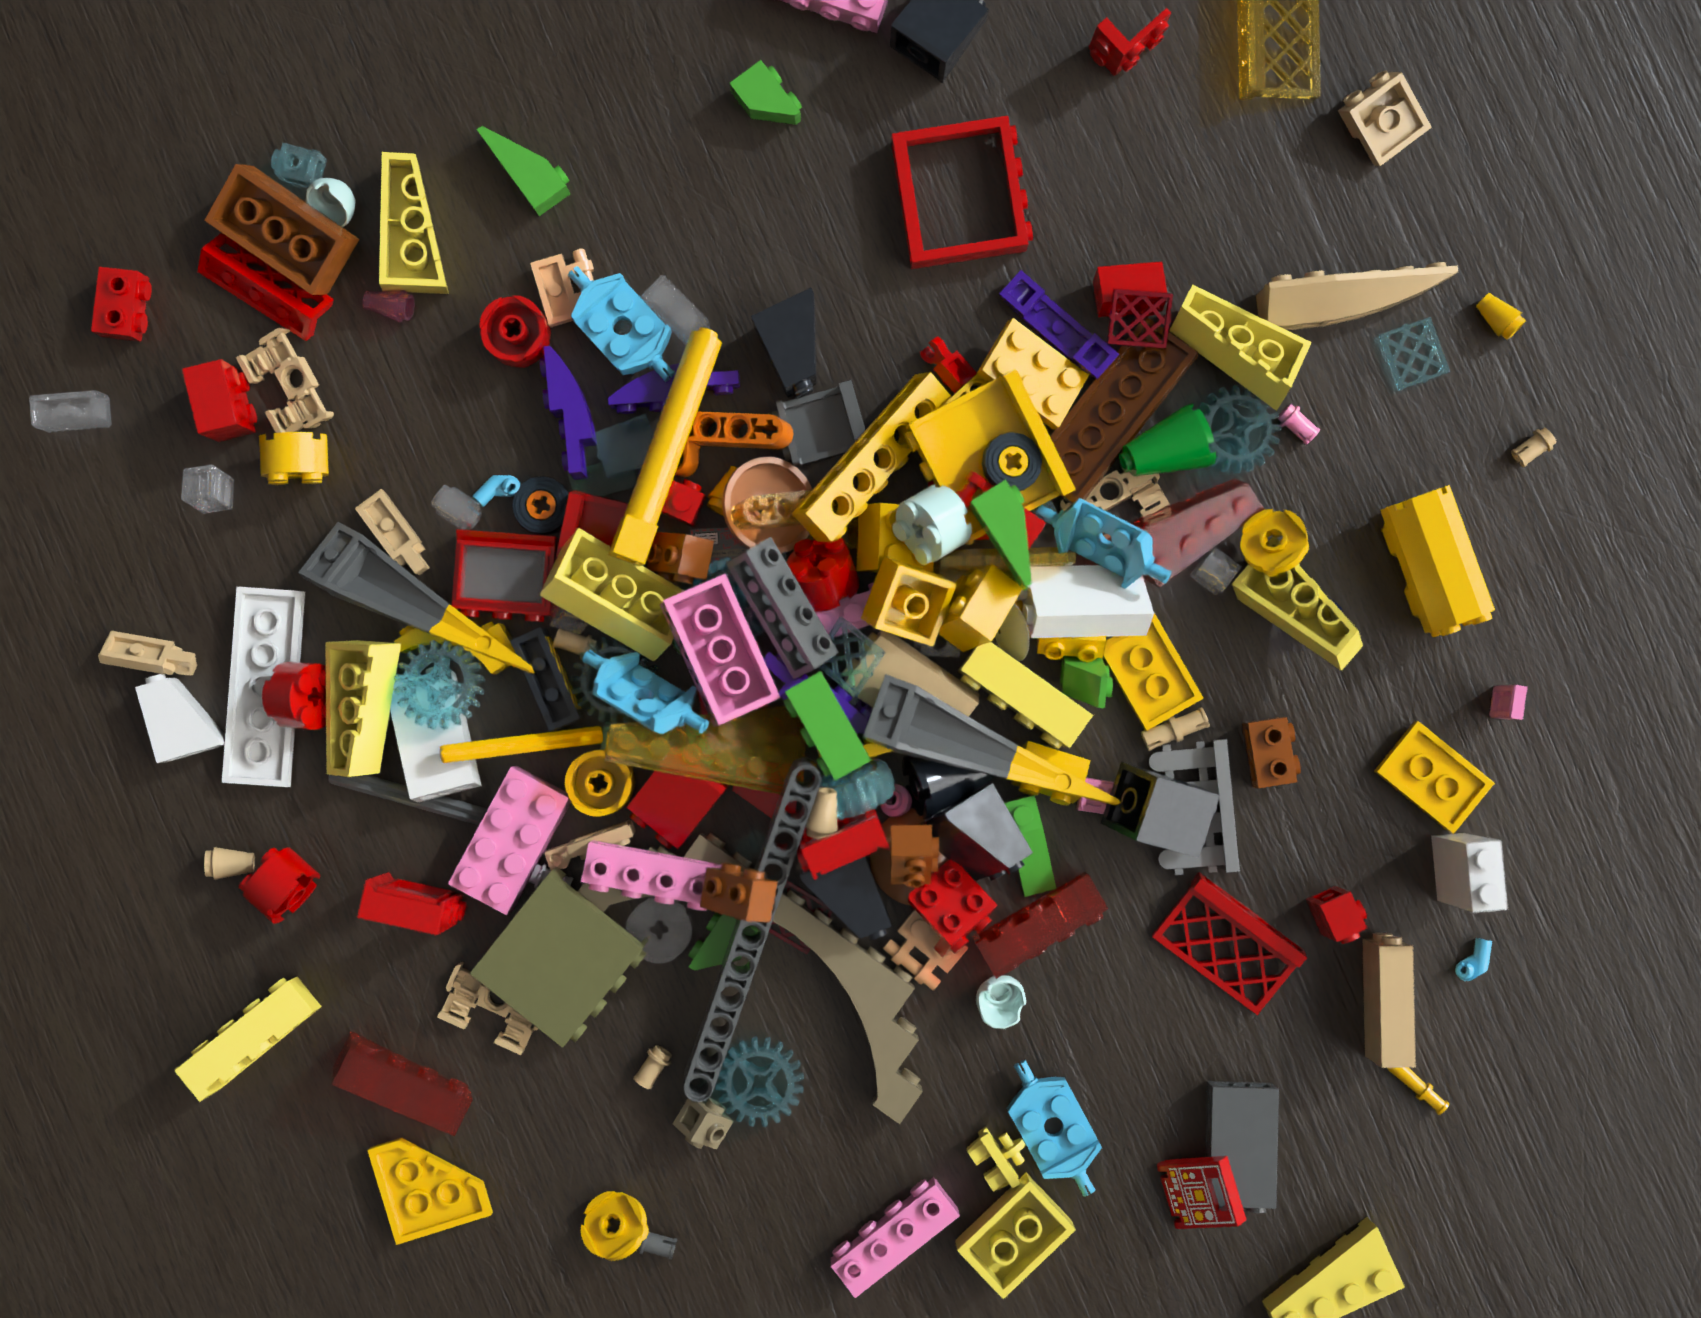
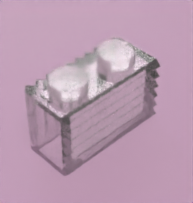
[641,275,710,345]
[29,390,112,433]

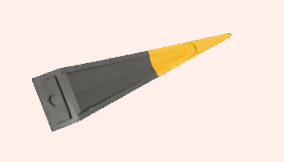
[298,522,534,673]
[862,674,1121,805]

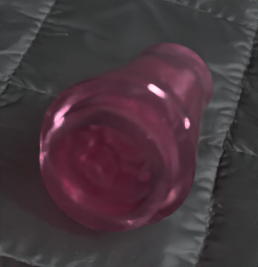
[363,290,415,323]

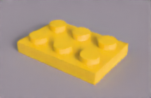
[977,318,1089,430]
[1103,613,1203,731]
[1374,721,1495,834]

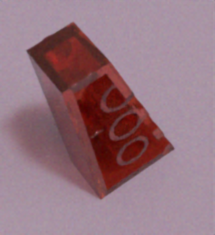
[1131,479,1265,588]
[972,872,1108,979]
[332,1031,472,1136]

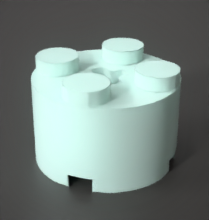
[892,485,972,565]

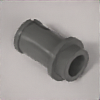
[637,1228,677,1260]

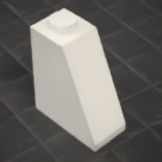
[135,674,225,763]

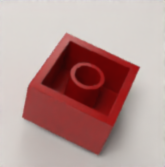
[182,359,257,442]

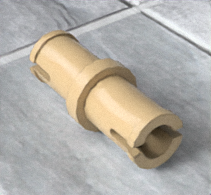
[1141,707,1210,751]

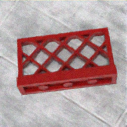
[1152,872,1307,1015]

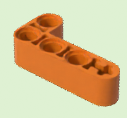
[675,411,793,477]

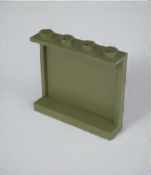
[470,866,649,1048]

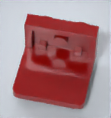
[1089,8,1171,76]
[907,859,998,958]

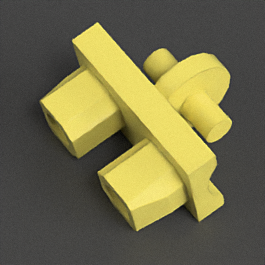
[967,1127,1025,1192]

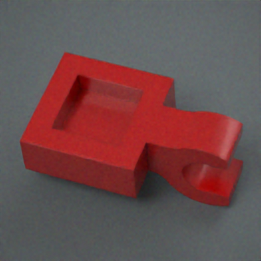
[920,336,977,393]

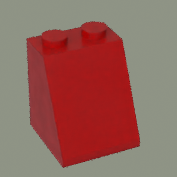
[627,745,729,849]

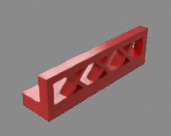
[197,233,334,341]

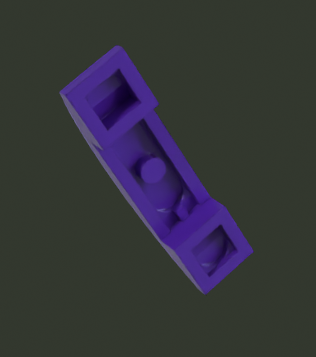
[999,270,1119,379]

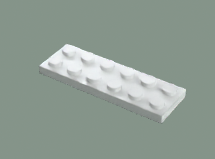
[222,587,305,787]

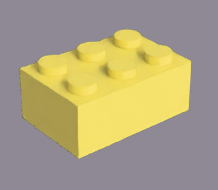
[955,1172,1076,1299]

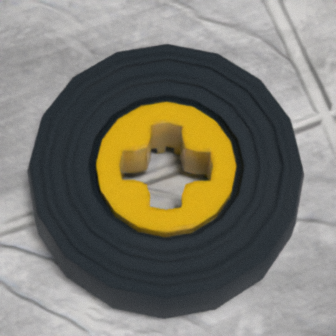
[981,432,1042,491]

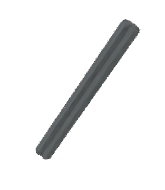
[328,775,487,825]

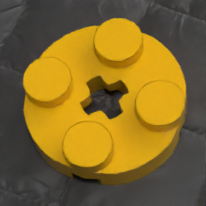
[1240,509,1309,577]
[581,1191,649,1261]

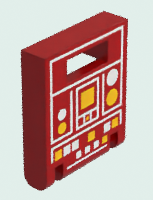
[1157,1156,1246,1229]

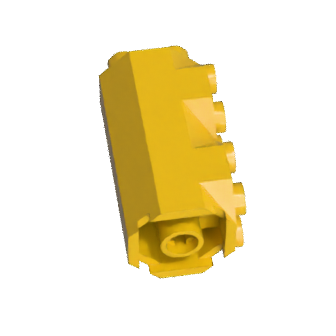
[1380,485,1495,637]

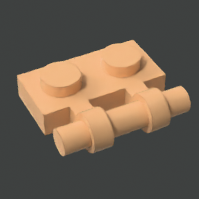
[530,249,594,327]
[883,909,968,991]

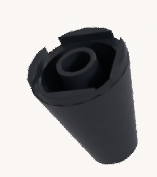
[902,755,993,819]

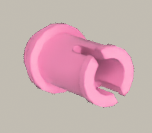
[1277,404,1320,445]

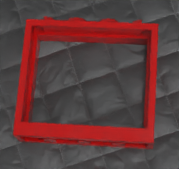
[891,116,1033,269]

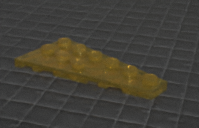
[604,706,806,794]

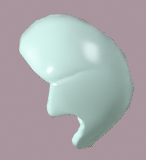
[306,178,356,227]
[976,975,1026,1029]

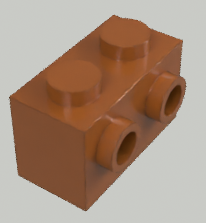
[646,532,714,584]
[1242,717,1301,788]
[890,825,939,888]
[700,862,777,922]

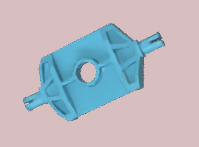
[568,266,675,382]
[1035,498,1172,589]
[582,650,709,734]
[1007,1060,1102,1196]

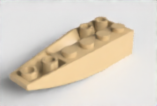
[1256,262,1458,331]

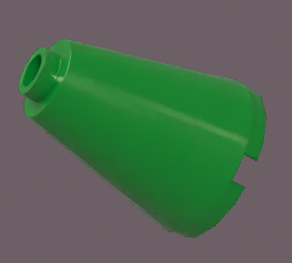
[1119,403,1216,476]

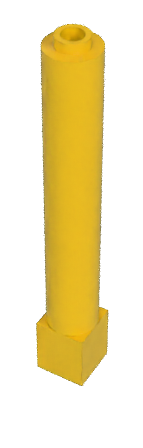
[608,327,722,567]

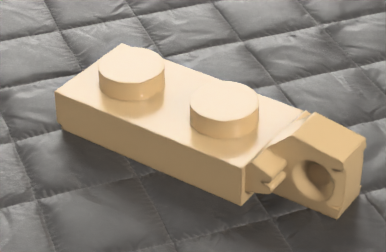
[355,489,430,576]
[98,631,197,675]
[544,820,636,871]

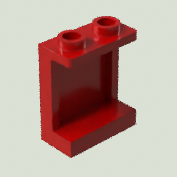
[556,490,644,566]

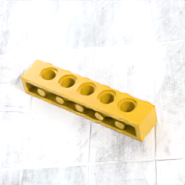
[792,372,952,542]

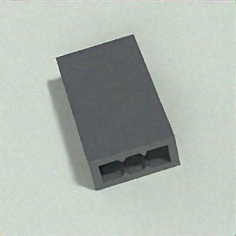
[1205,1081,1279,1213]

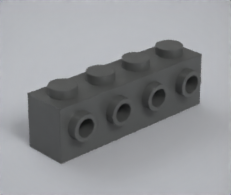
[726,537,838,679]

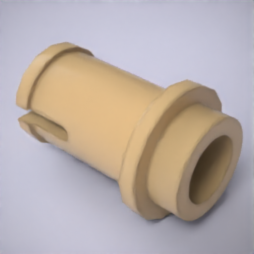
[1511,428,1556,467]
[553,627,597,660]
[633,1045,672,1089]

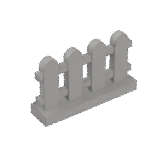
[1149,739,1240,875]

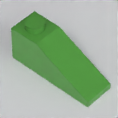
[477,126,570,216]
[969,480,1032,592]
[1003,794,1056,897]

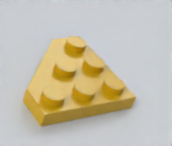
[367,1138,493,1245]

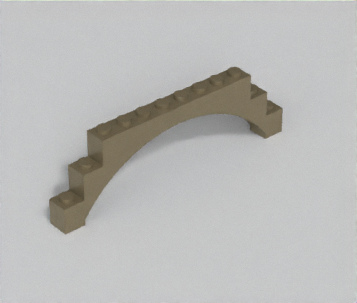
[578,832,923,1124]

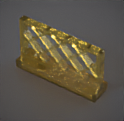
[1237,0,1321,100]
[937,547,1076,583]

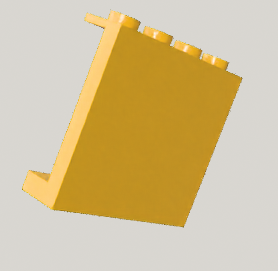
[904,369,1076,545]

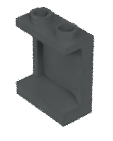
[772,380,865,467]

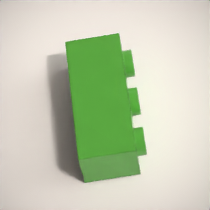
[783,672,871,781]

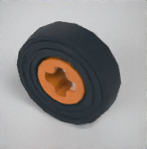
[512,476,569,535]

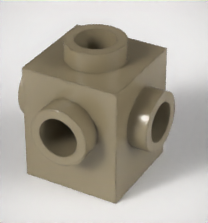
[673,1098,734,1150]

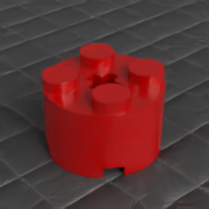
[480,296,551,368]
[786,537,860,612]
[262,662,326,730]
[239,847,320,924]

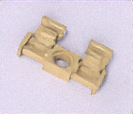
[236,328,334,433]
[1060,470,1170,540]
[437,962,538,1055]

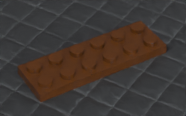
[1050,317,1198,505]

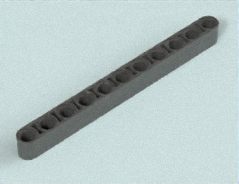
[684,757,821,1102]

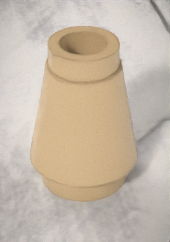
[805,787,837,839]
[204,847,255,880]

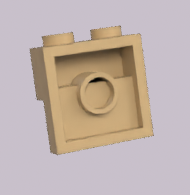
[1338,70,1432,166]

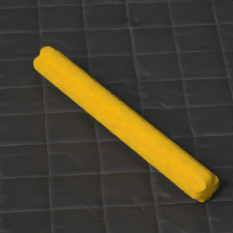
[439,726,603,763]

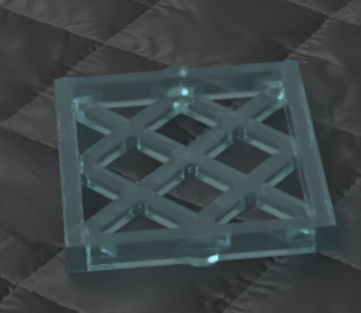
[1379,317,1450,391]
[819,617,885,697]

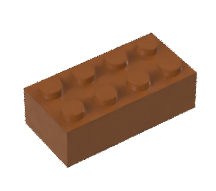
[204,164,360,295]

